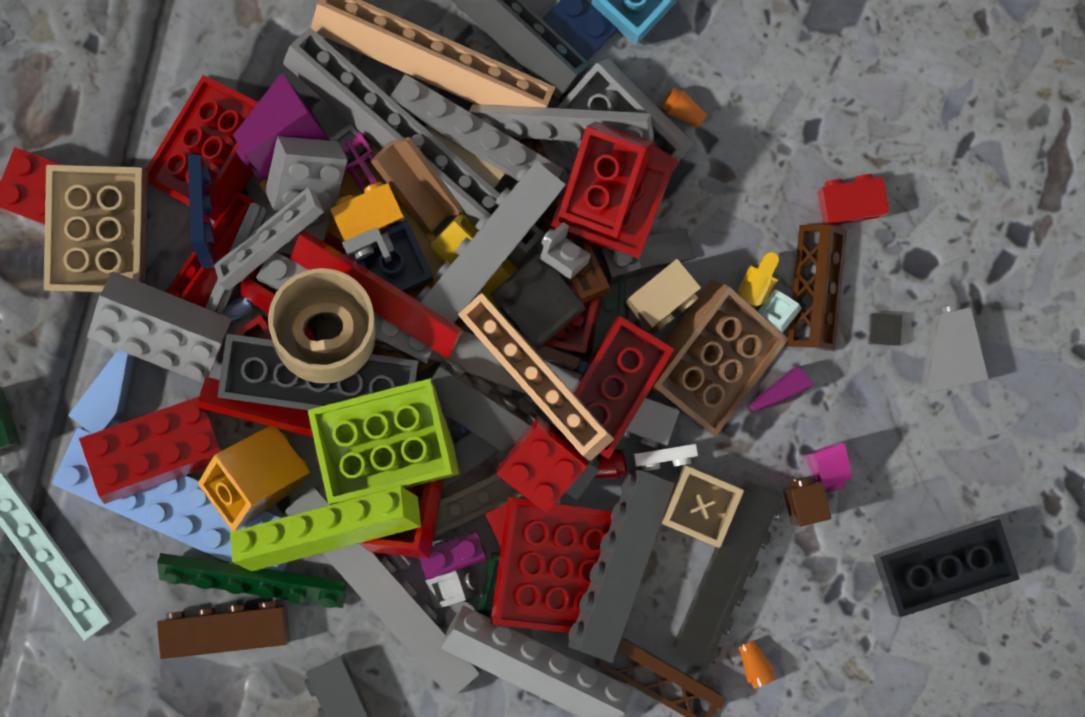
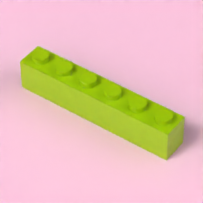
[230,486,421,571]

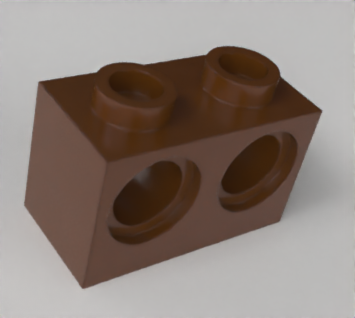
[782,477,831,527]

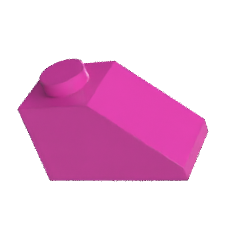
[805,442,852,493]

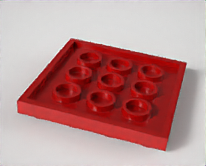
[490,497,612,633]

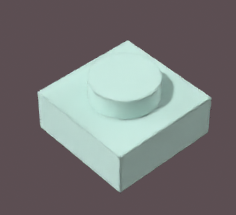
[757,289,802,332]

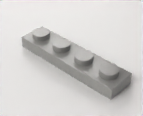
[214,187,324,291]

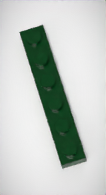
[157,553,346,608]

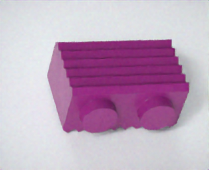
[419,530,487,580]

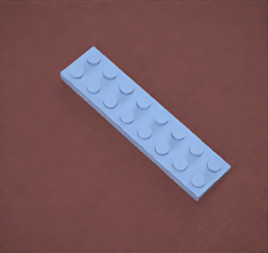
[52,427,289,572]

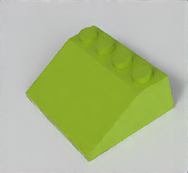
[308,379,460,505]

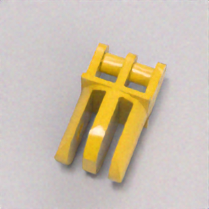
[738,252,779,308]

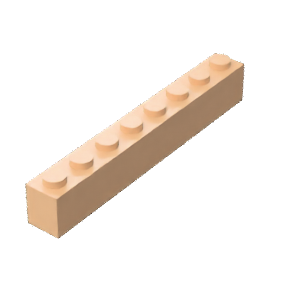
[311,0,555,108]

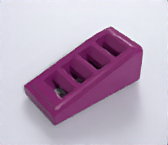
[748,366,814,411]

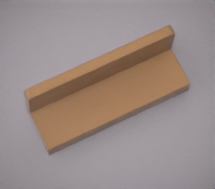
[370,137,463,233]

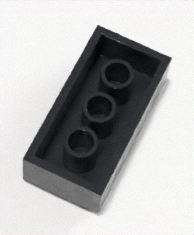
[873,518,1020,617]

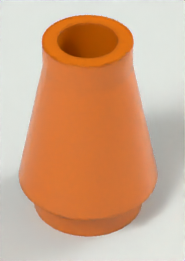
[660,87,708,129]
[738,640,777,689]

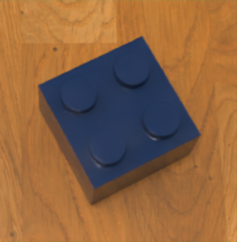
[354,220,434,294]

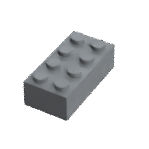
[87,271,232,383]

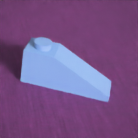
[68,350,135,433]

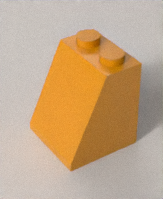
[198,426,310,531]

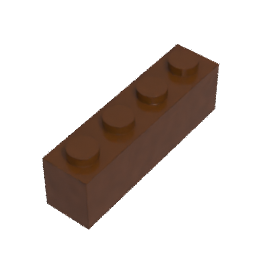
[157,600,290,659]

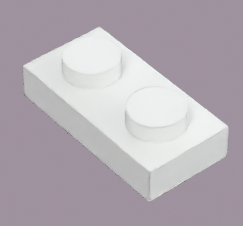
[633,444,698,471]

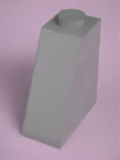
[920,304,989,395]

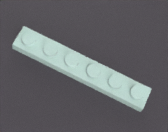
[0,472,112,641]

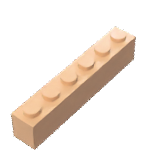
[458,293,614,461]

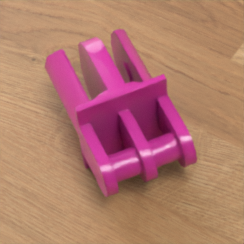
[341,132,386,194]

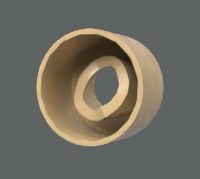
[268,268,376,383]

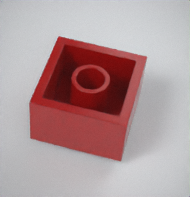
[0,147,62,226]
[496,416,588,513]

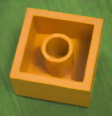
[330,182,405,241]

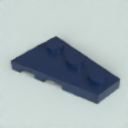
[188,155,215,269]

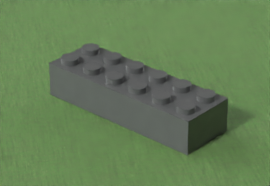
[217,334,420,410]

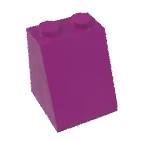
[233,74,330,182]

